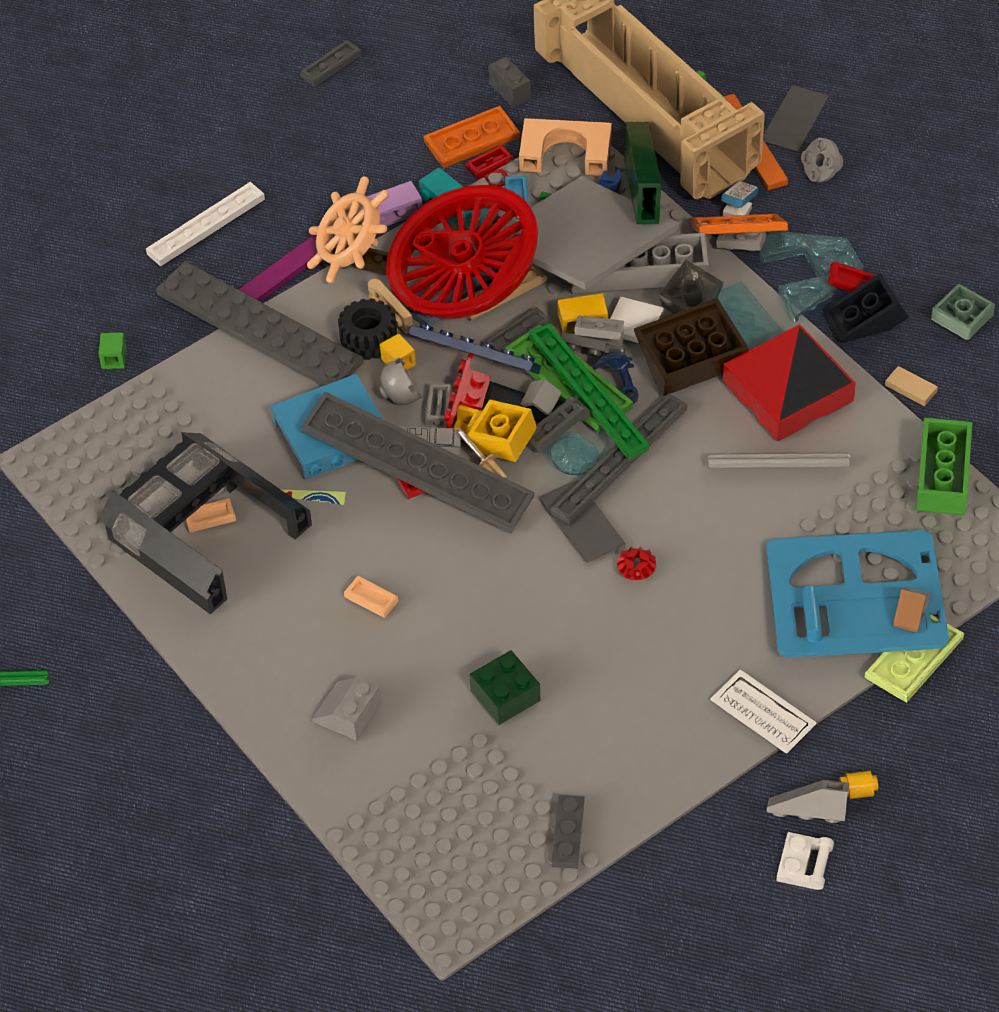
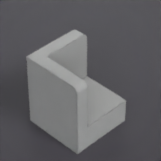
[521,379,562,415]

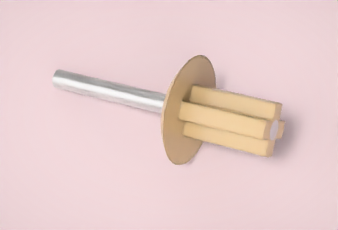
[458,430,507,479]

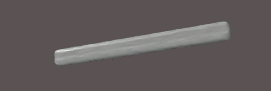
[707,453,850,468]

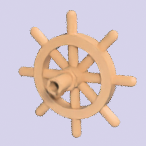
[307,176,389,284]

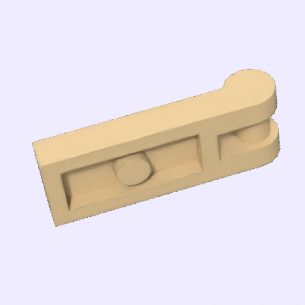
[368,279,413,334]

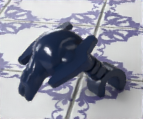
[592,351,639,404]

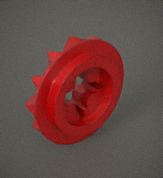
[617,546,656,580]

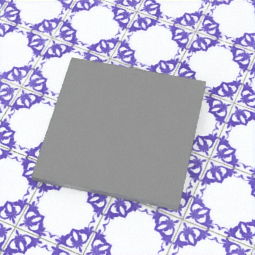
[498,176,680,290]

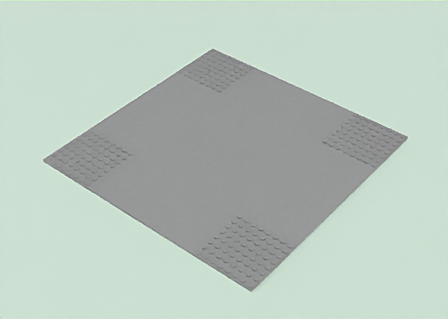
[0,142,999,980]

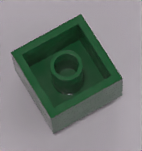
[469,650,541,725]

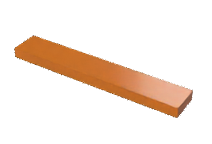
[724,94,788,191]

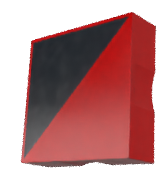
[723,324,856,442]

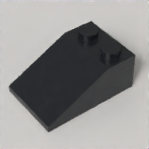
[823,273,909,343]

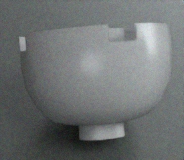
[379,357,422,405]

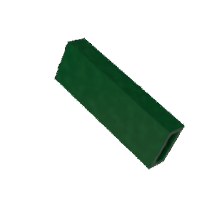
[624,122,661,224]

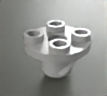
[801,138,843,183]

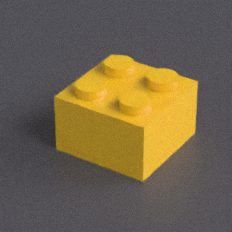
[468,400,537,462]

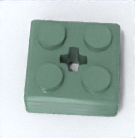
[931,284,995,340]

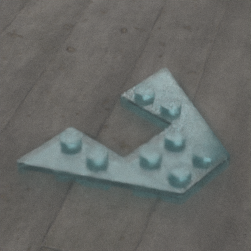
[755,231,864,322]

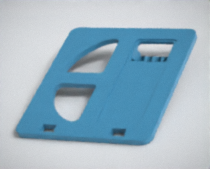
[766,530,949,658]

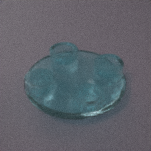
[551,433,599,475]

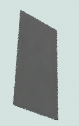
[763,85,829,151]
[540,480,626,562]

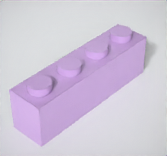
[346,181,422,226]

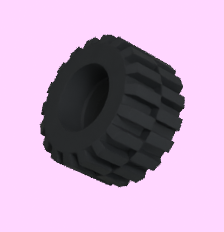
[338,298,397,360]

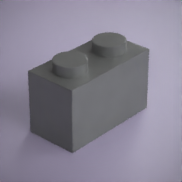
[488,57,531,108]

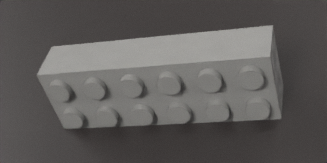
[572,233,709,293]

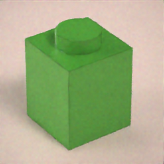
[99,332,127,369]

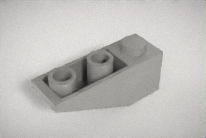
[767,780,849,823]

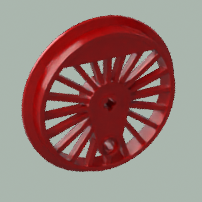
[386,185,538,319]

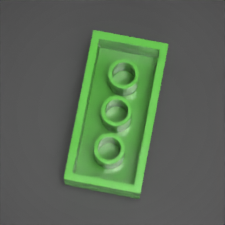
[916,418,972,515]

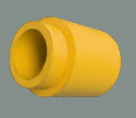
[839,771,878,799]

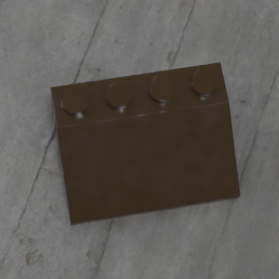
[634,298,749,396]

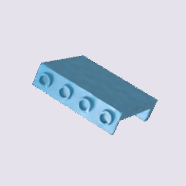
[270,374,383,480]

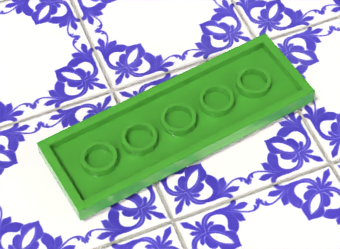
[505,324,633,433]

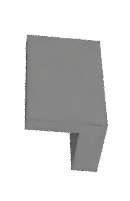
[574,315,624,347]

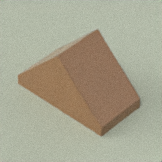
[893,587,931,633]

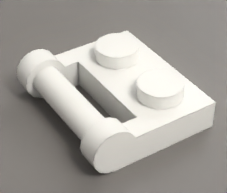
[776,832,834,890]

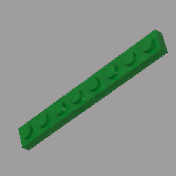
[529,323,649,460]

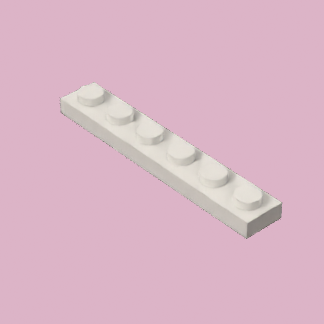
[146,182,265,266]

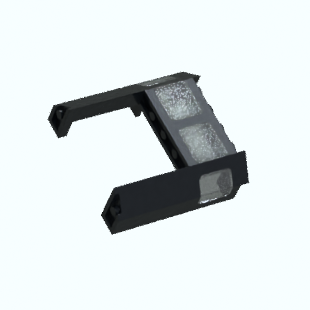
[98,432,312,614]

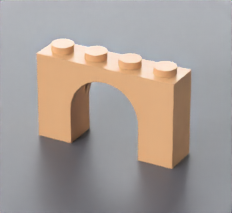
[519,118,612,176]

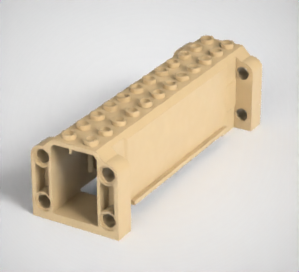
[534,0,765,199]

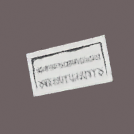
[710,670,817,754]

